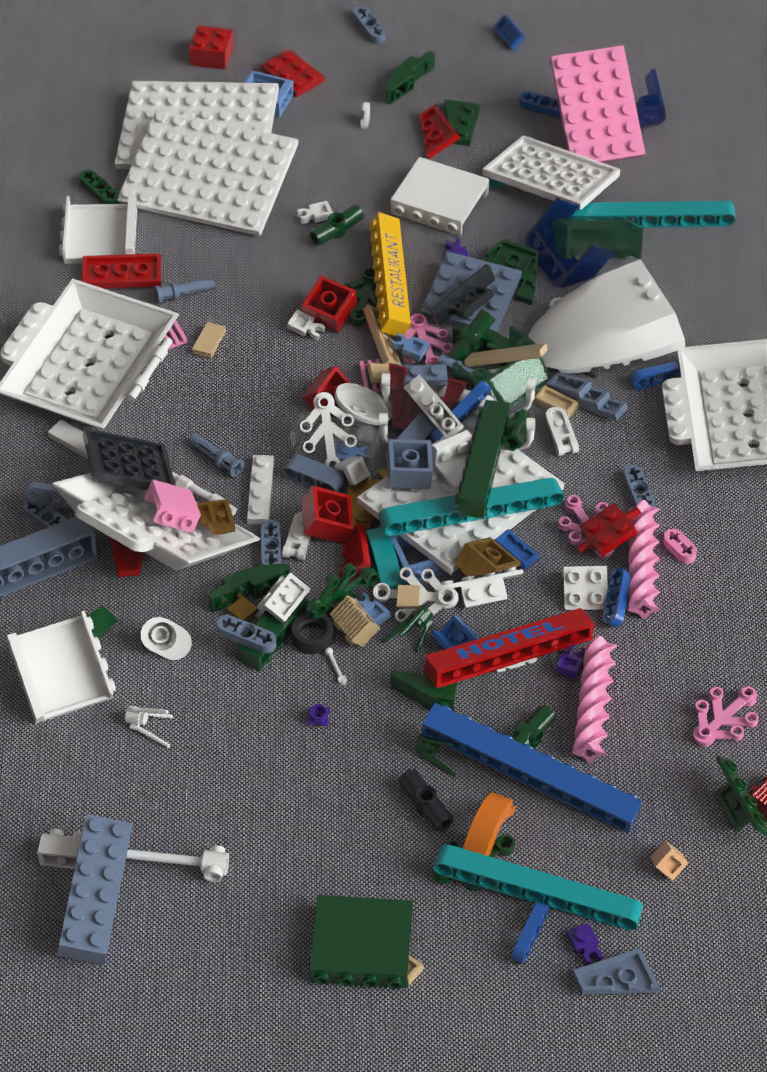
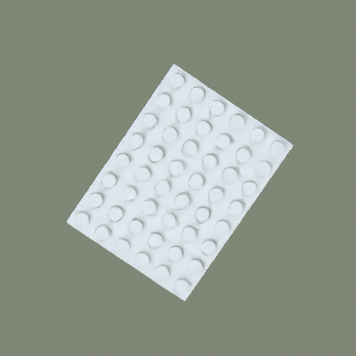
[115,81,279,169]
[117,109,298,236]
[357,416,565,575]

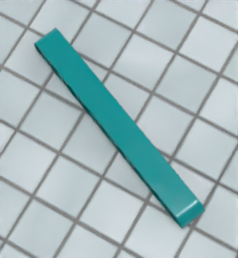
[563,201,736,229]
[378,478,564,536]
[433,844,643,930]

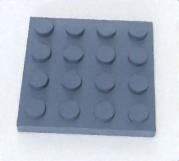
[421,251,522,332]

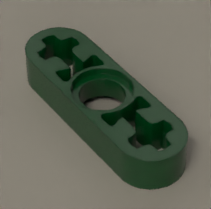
[79,169,119,204]

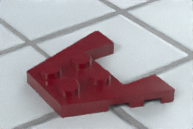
[389,363,468,435]

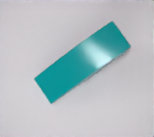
[366,527,403,589]

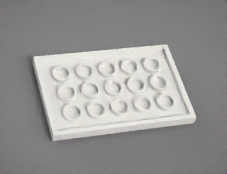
[482,135,620,210]

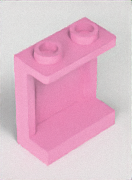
[144,479,201,533]

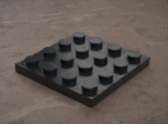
[83,428,176,490]

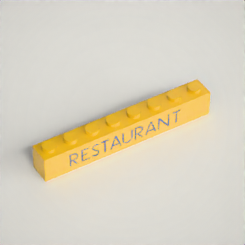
[369,212,411,336]

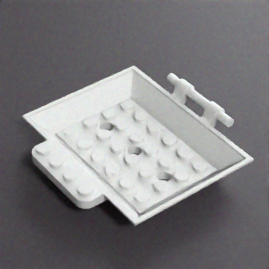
[0,278,179,430]
[662,339,767,471]
[52,472,260,571]

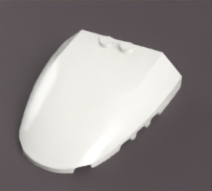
[528,259,685,373]

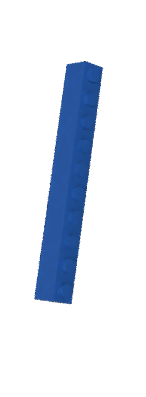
[421,703,642,833]

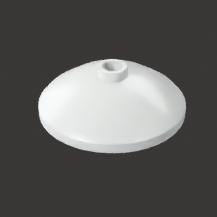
[334,383,392,426]

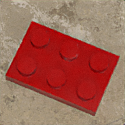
[261,49,324,97]

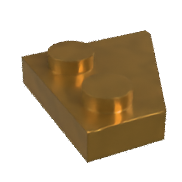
[196,499,235,535]

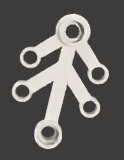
[300,392,357,466]
[373,567,458,623]

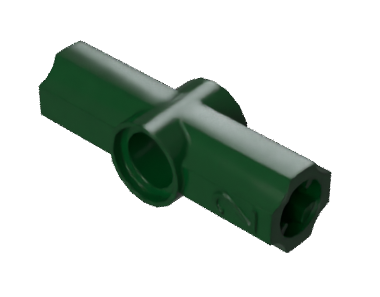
[309,204,364,246]
[447,309,496,364]
[503,409,532,451]
[512,705,555,749]

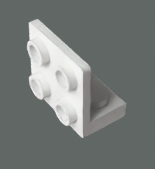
[432,430,472,489]
[562,566,608,610]
[255,572,310,623]

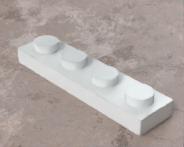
[247,455,274,524]

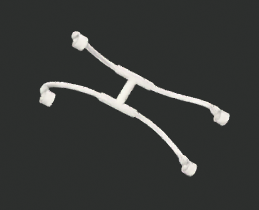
[379,373,536,450]

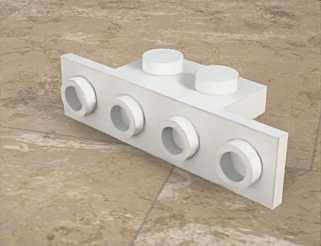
[441,567,523,609]

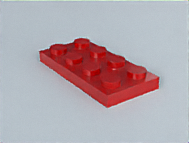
[82,254,162,288]

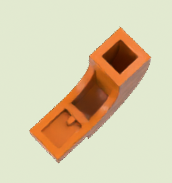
[463,792,516,856]

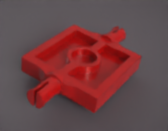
[576,503,641,557]

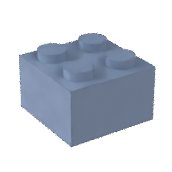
[386,439,433,489]

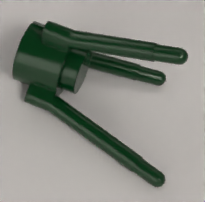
[382,605,433,652]
[415,734,456,776]

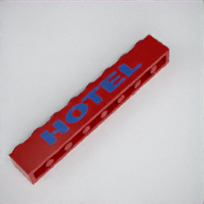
[424,608,594,689]

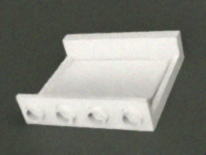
[391,157,489,236]
[59,195,137,264]
[7,611,116,724]

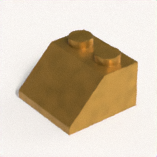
[455,537,521,576]

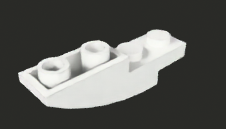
[404,374,464,439]

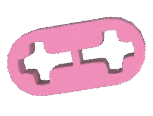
[663,529,697,564]

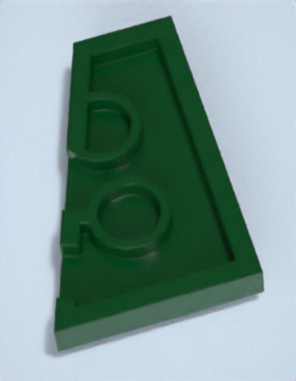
[444,99,480,146]

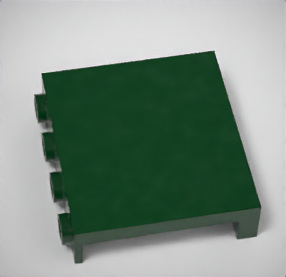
[310,895,413,989]

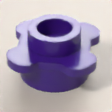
[307,704,331,726]

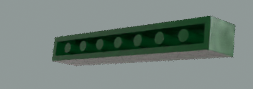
[455,400,510,519]

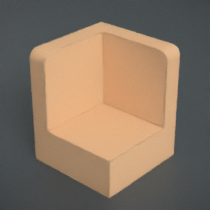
[650,840,688,880]

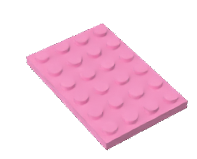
[550,45,645,163]

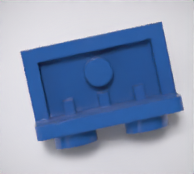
[431,615,480,649]

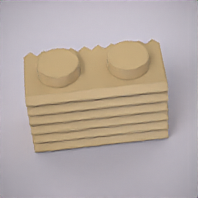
[329,595,380,647]

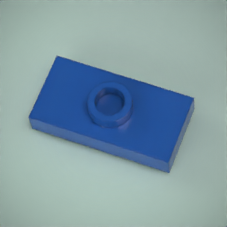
[493,14,526,50]
[495,529,539,571]

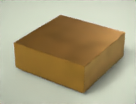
[227,596,258,622]

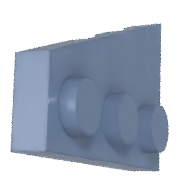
[573,948,660,995]

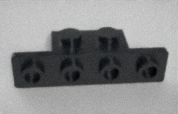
[431,264,495,325]

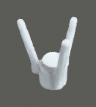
[125,705,173,748]

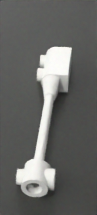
[37,829,229,882]

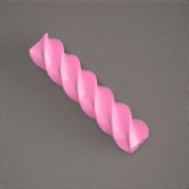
[628,500,660,619]
[572,636,617,763]

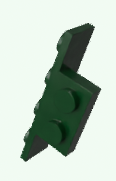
[715,755,767,836]

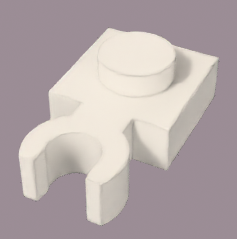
[297,201,333,224]
[287,309,325,340]

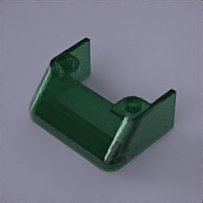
[553,218,644,259]
[452,325,549,408]

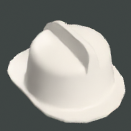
[140,617,192,660]

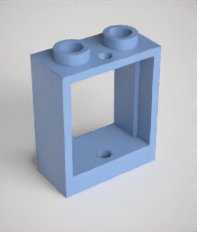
[244,71,294,118]
[391,535,446,584]

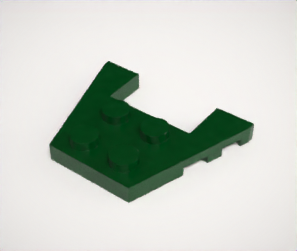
[482,239,539,305]

